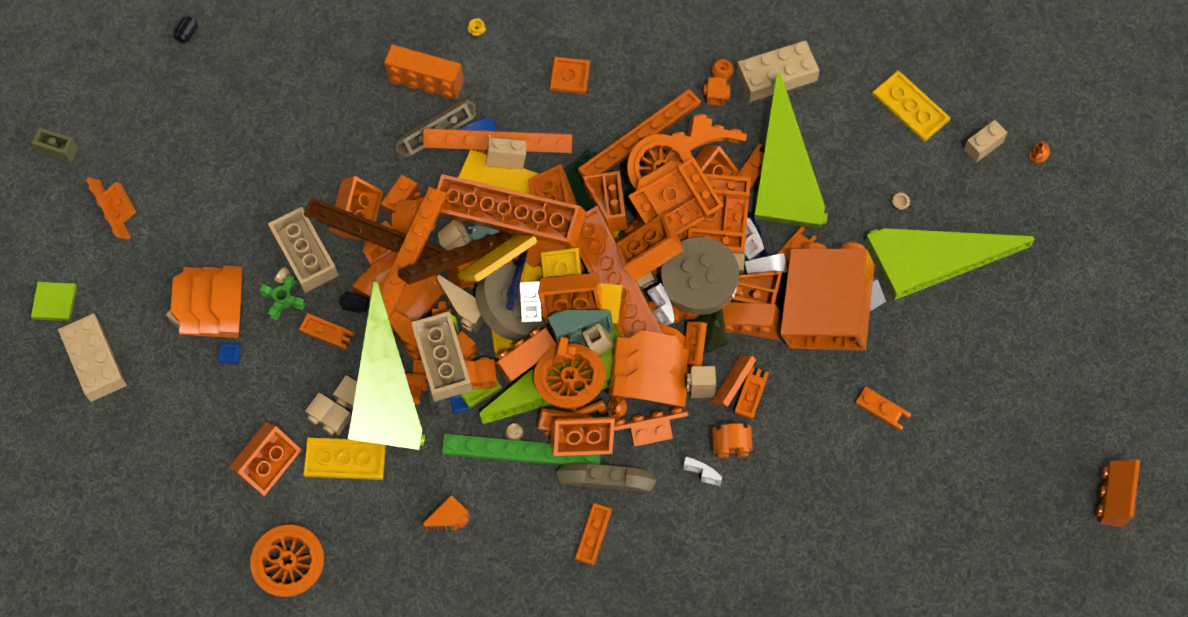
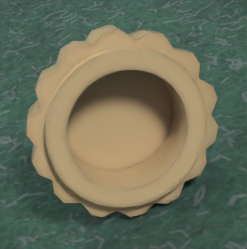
[892,192,910,210]
[274,266,291,283]
[505,423,524,440]

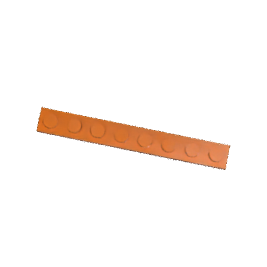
[578,89,701,177]
[423,128,572,153]
[380,187,447,322]

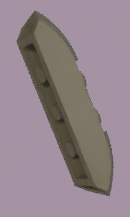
[395,100,476,157]
[556,463,657,492]

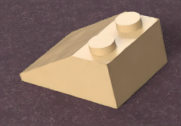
[437,275,484,333]

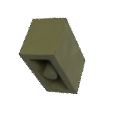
[32,127,79,164]

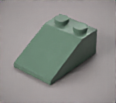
[548,310,614,345]

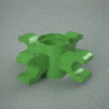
[259,274,306,321]

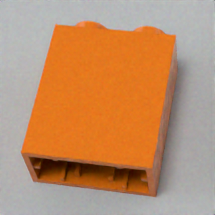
[781,242,875,350]

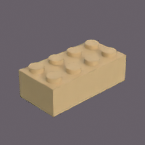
[737,41,819,102]
[268,207,339,293]
[411,312,473,402]
[58,313,127,402]

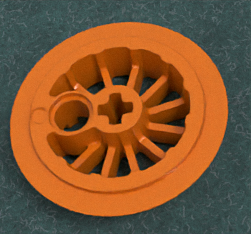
[627,134,693,189]
[534,343,606,409]
[250,525,324,597]

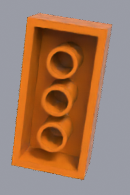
[384,45,464,100]

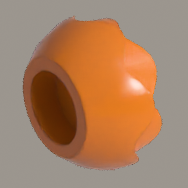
[711,59,734,80]
[1029,141,1050,163]
[608,396,627,419]

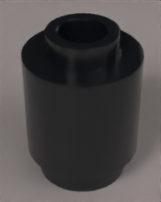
[173,16,198,44]
[339,291,369,313]

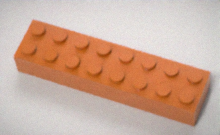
[437,174,586,248]

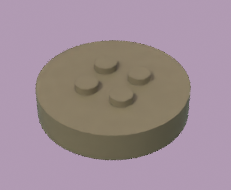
[661,237,739,315]
[476,264,545,341]

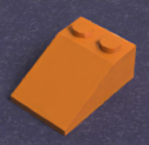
[528,164,577,205]
[390,311,422,360]

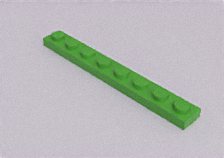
[442,434,601,465]

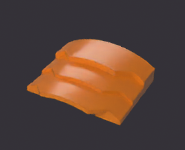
[628,157,723,235]
[683,173,751,254]
[352,251,443,321]
[171,265,242,338]
[609,330,689,408]

